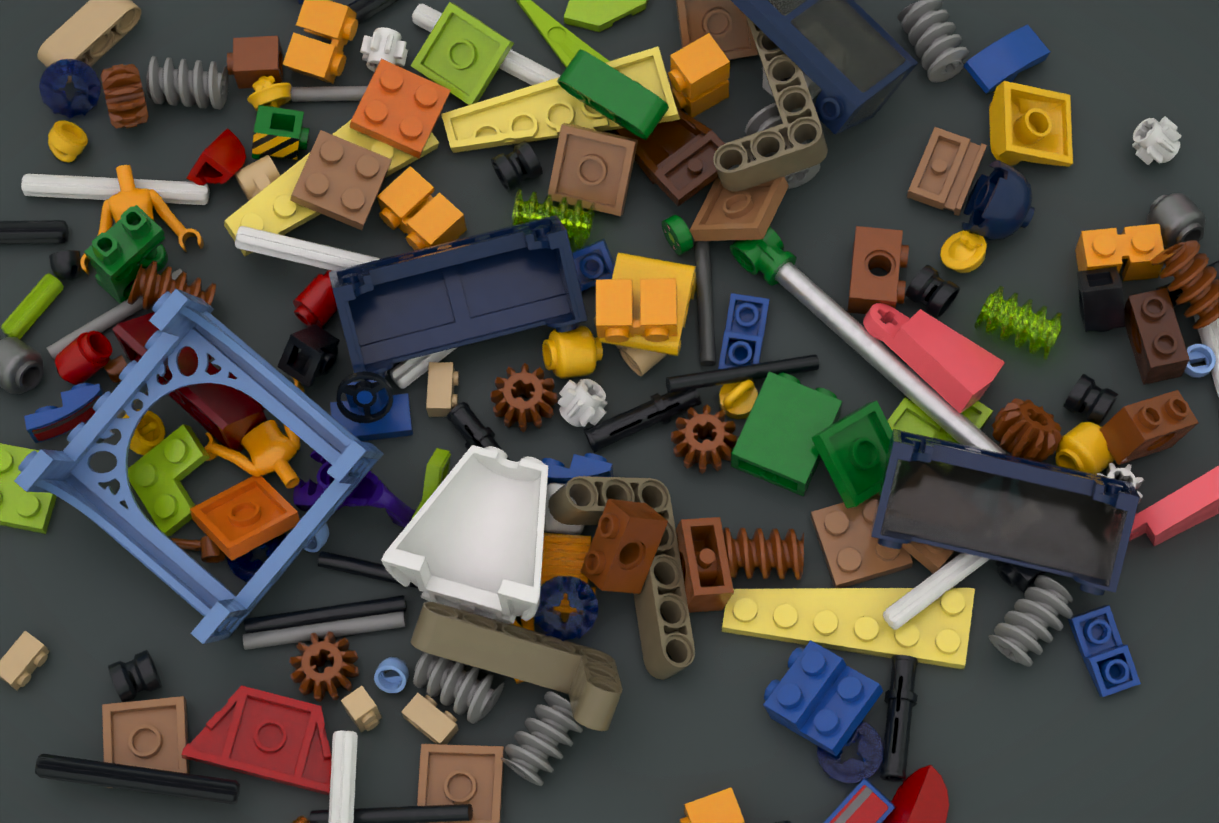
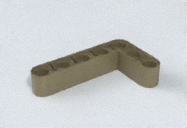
[713,0,828,192]
[548,476,695,680]
[410,602,623,731]

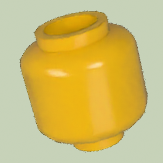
[542,325,603,379]
[1055,422,1114,475]

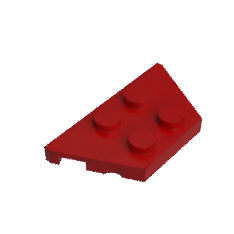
[181,685,332,796]

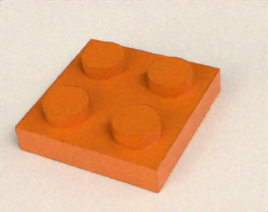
[350,59,451,158]
[190,476,300,561]

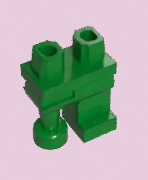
[84,205,168,304]

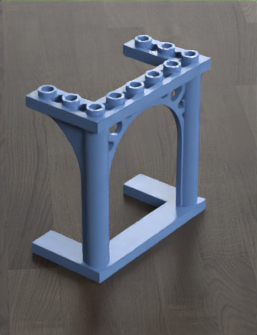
[14,289,384,644]

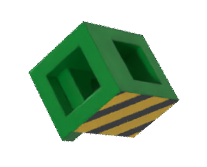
[252,105,310,160]

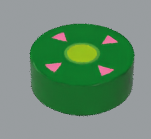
[662,214,694,255]

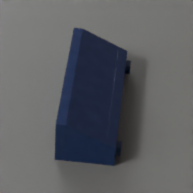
[328,215,588,381]

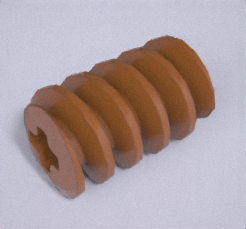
[1151,240,1219,329]
[128,260,216,310]
[723,527,804,580]

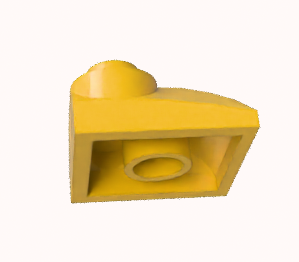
[989,81,1073,167]

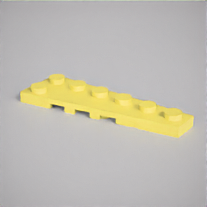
[441,46,680,153]
[224,120,439,257]
[722,588,975,670]

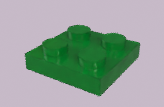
[811,400,912,509]

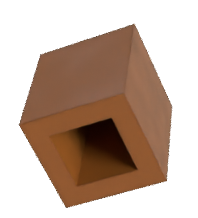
[227,36,283,89]

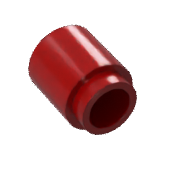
[293,270,338,327]
[55,331,112,385]

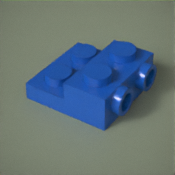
[763,640,883,756]

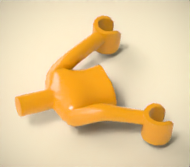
[80,165,204,275]
[204,376,305,489]

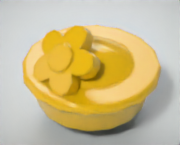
[247,76,292,111]
[940,230,987,273]
[123,409,165,455]

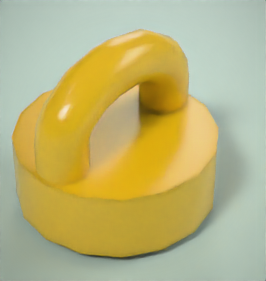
[48,120,88,163]
[719,380,758,419]

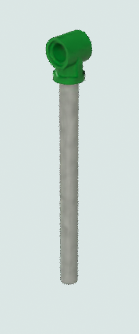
[730,226,1006,454]

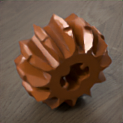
[101,64,149,129]
[490,363,558,432]
[992,398,1062,462]
[671,404,739,474]
[289,631,359,702]

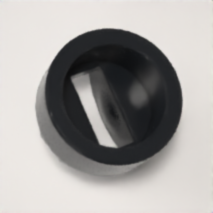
[49,250,81,280]

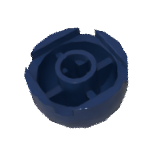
[962,160,1035,240]

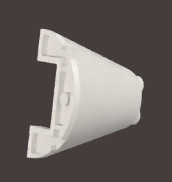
[381,445,548,624]

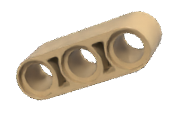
[37,0,142,83]

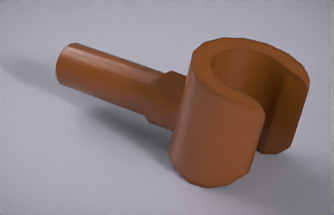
[104,355,127,383]
[170,536,225,563]

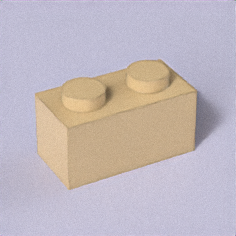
[426,362,459,417]
[0,631,50,691]
[341,685,382,733]
[401,693,459,745]

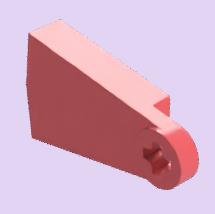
[863,303,1005,414]
[1102,466,1219,547]

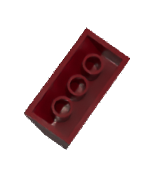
[112,312,267,452]

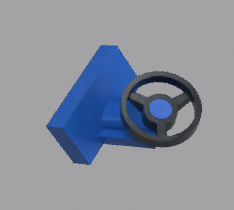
[330,371,413,441]

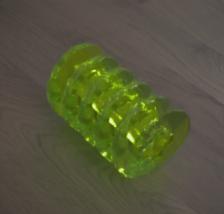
[512,189,595,249]
[974,286,1063,361]

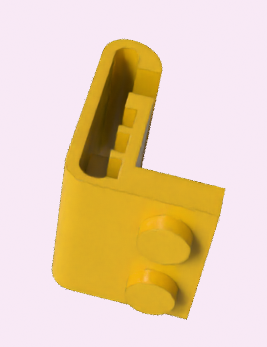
[600,252,696,356]

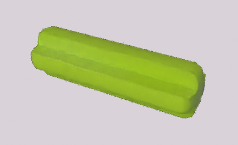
[1,273,64,340]

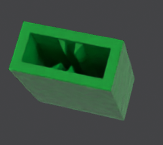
[731,371,843,497]

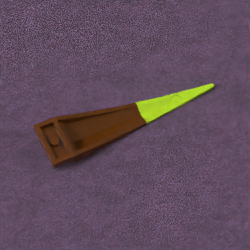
[516,0,732,207]

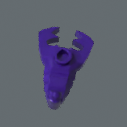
[293,450,416,528]

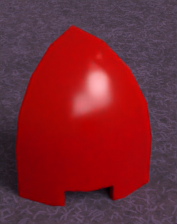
[186,128,246,186]
[882,765,949,823]

